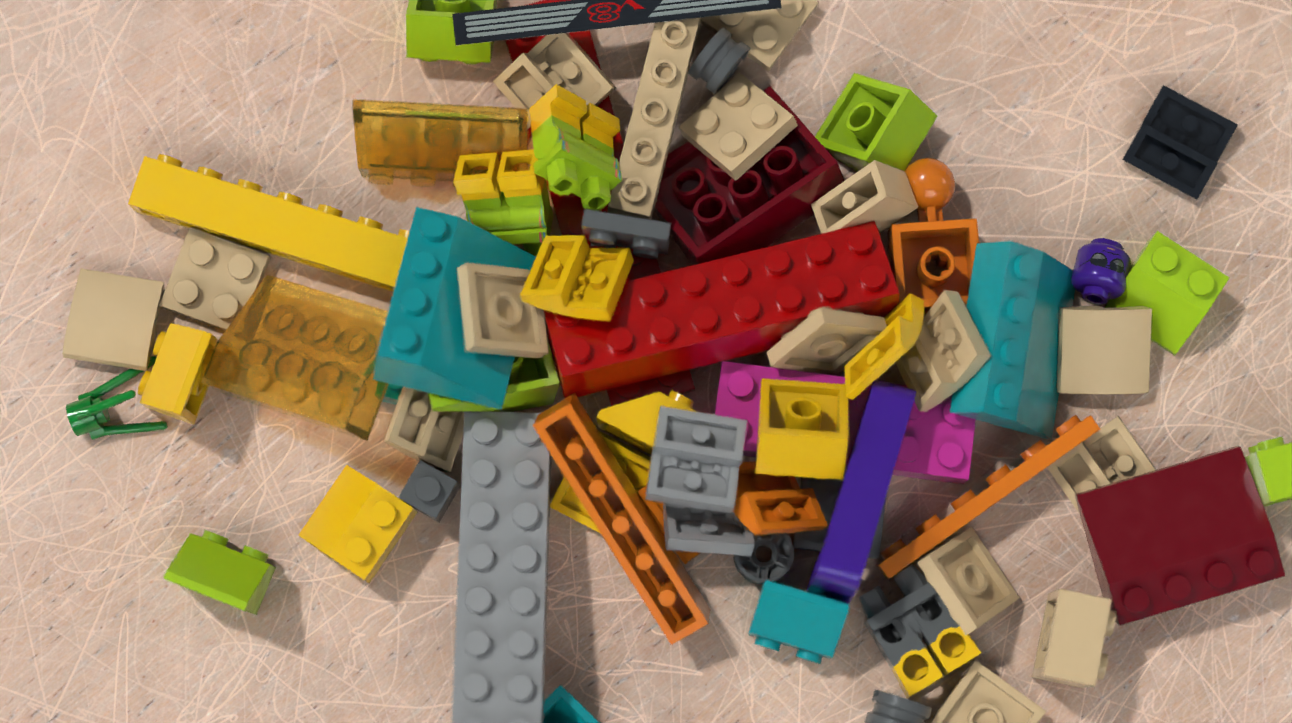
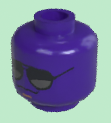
[1071,238,1131,305]

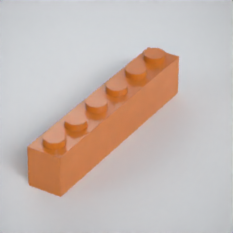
[532,393,711,645]

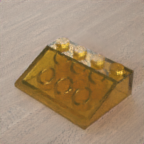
[352,99,532,187]
[201,275,389,441]

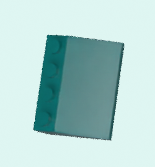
[373,207,536,410]
[950,241,1075,439]

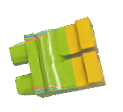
[529,84,622,211]
[453,150,553,256]

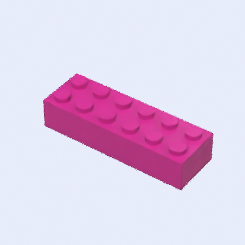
[715,361,976,484]

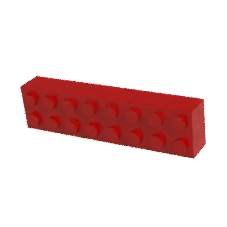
[544,221,900,399]

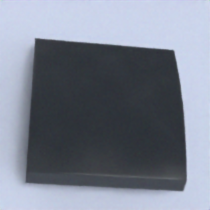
[1122,85,1238,200]

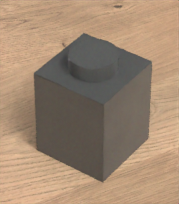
[398,460,461,523]

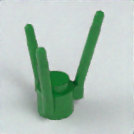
[66,356,168,440]

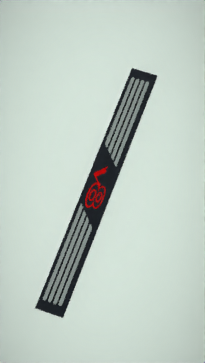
[452,0,782,46]

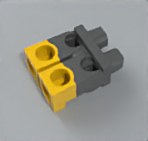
[859,565,981,699]

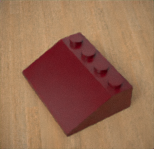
[654,86,845,265]
[1075,446,1285,626]

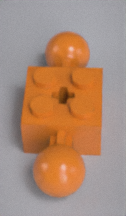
[887,158,979,314]

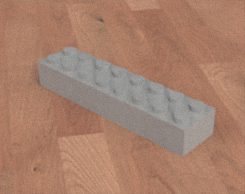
[452,412,551,723]

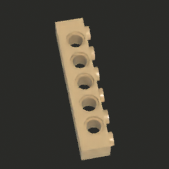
[608,17,702,220]

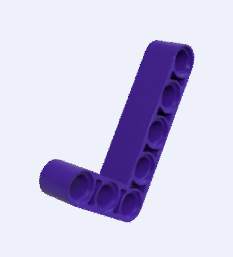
[806,379,916,605]

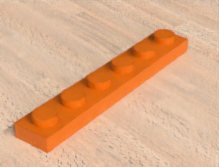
[877,415,1100,580]

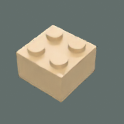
[1032,589,1116,688]

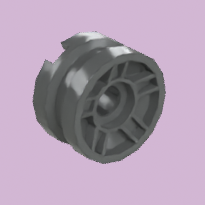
[688,27,751,94]
[733,533,794,585]
[864,689,932,723]

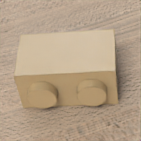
[811,160,918,234]

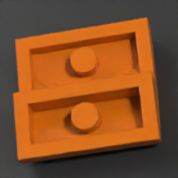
[733,461,828,535]

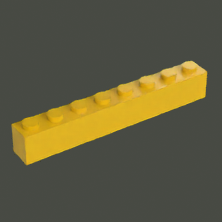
[128,154,410,292]

